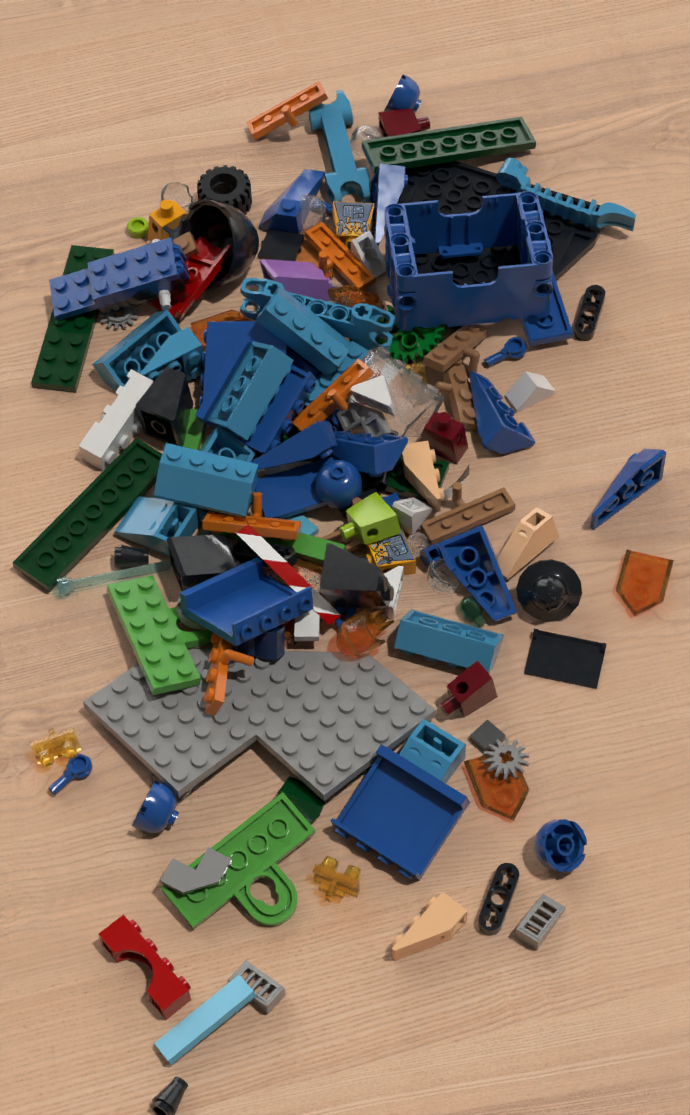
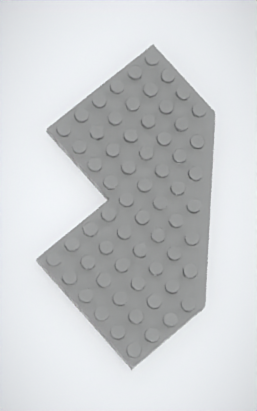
[83,649,436,801]

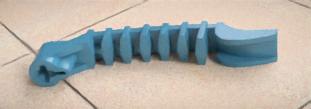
[496,158,636,231]

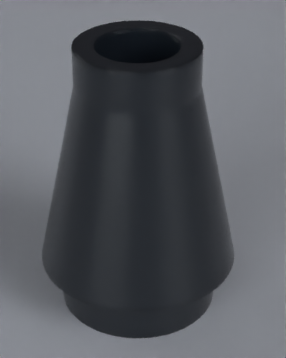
[114,545,149,568]
[151,1077,188,1115]

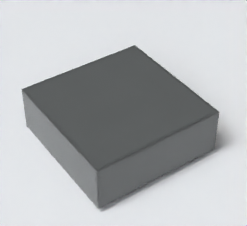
[470,719,506,752]

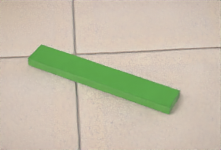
[208,530,346,564]

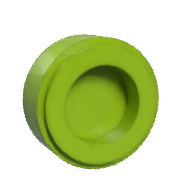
[127,217,148,238]

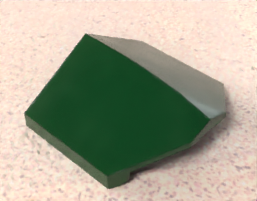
[277,776,325,824]

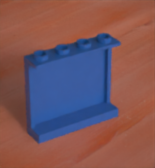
[199,321,291,406]
[195,336,316,454]
[180,558,313,646]
[330,744,470,881]

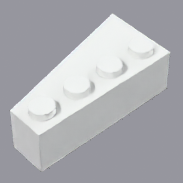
[79,369,154,471]

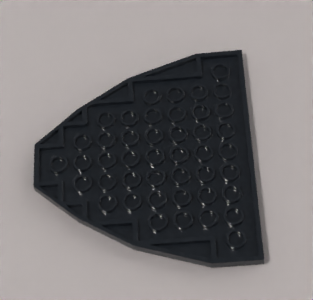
[397,161,604,330]

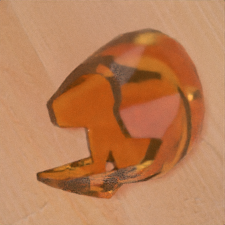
[336,608,394,658]

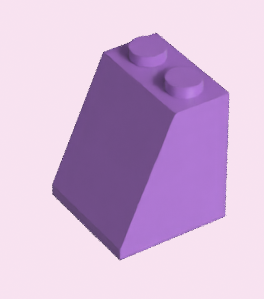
[260,259,333,301]

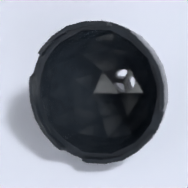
[178,199,259,289]

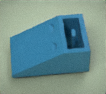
[141,327,205,382]
[115,497,199,557]
[399,719,466,783]

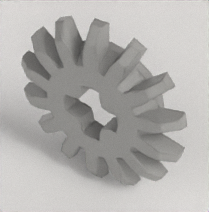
[99,305,139,330]
[483,738,529,780]

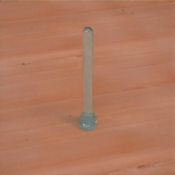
[57,561,171,597]

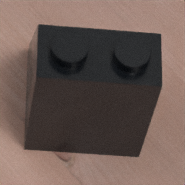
[135,367,194,447]
[166,534,240,591]
[320,543,394,609]

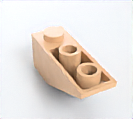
[400,441,445,512]
[497,507,559,580]
[391,892,467,961]

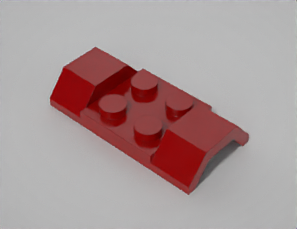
[150,236,232,321]

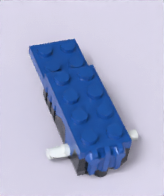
[49,237,190,321]

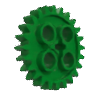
[375,305,446,365]

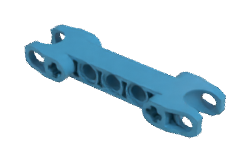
[309,90,370,203]
[240,278,395,351]

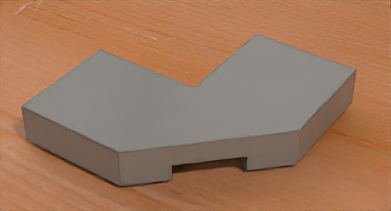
[336,402,391,437]
[160,847,232,895]

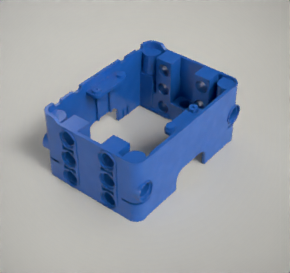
[384,191,553,331]

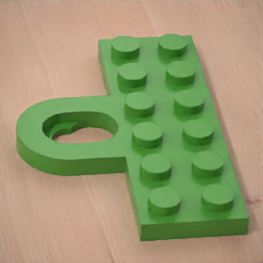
[107,575,213,695]
[160,792,315,930]

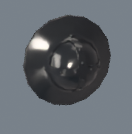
[516,559,582,621]

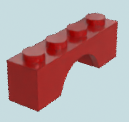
[98,914,191,1020]

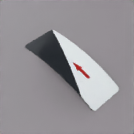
[442,465,469,503]

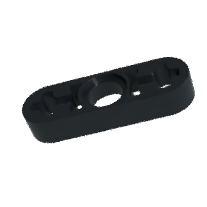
[574,285,605,341]
[233,541,297,567]
[478,863,519,936]

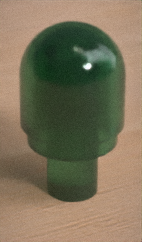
[459,597,486,627]

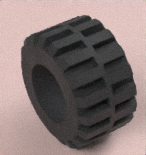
[197,165,252,215]

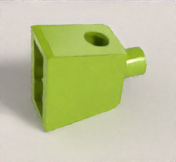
[339,492,401,545]

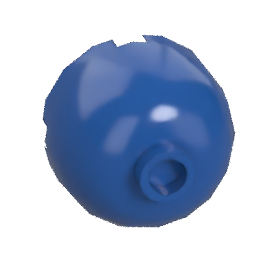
[384,74,422,112]
[315,460,362,508]
[132,780,179,833]
[534,819,587,871]

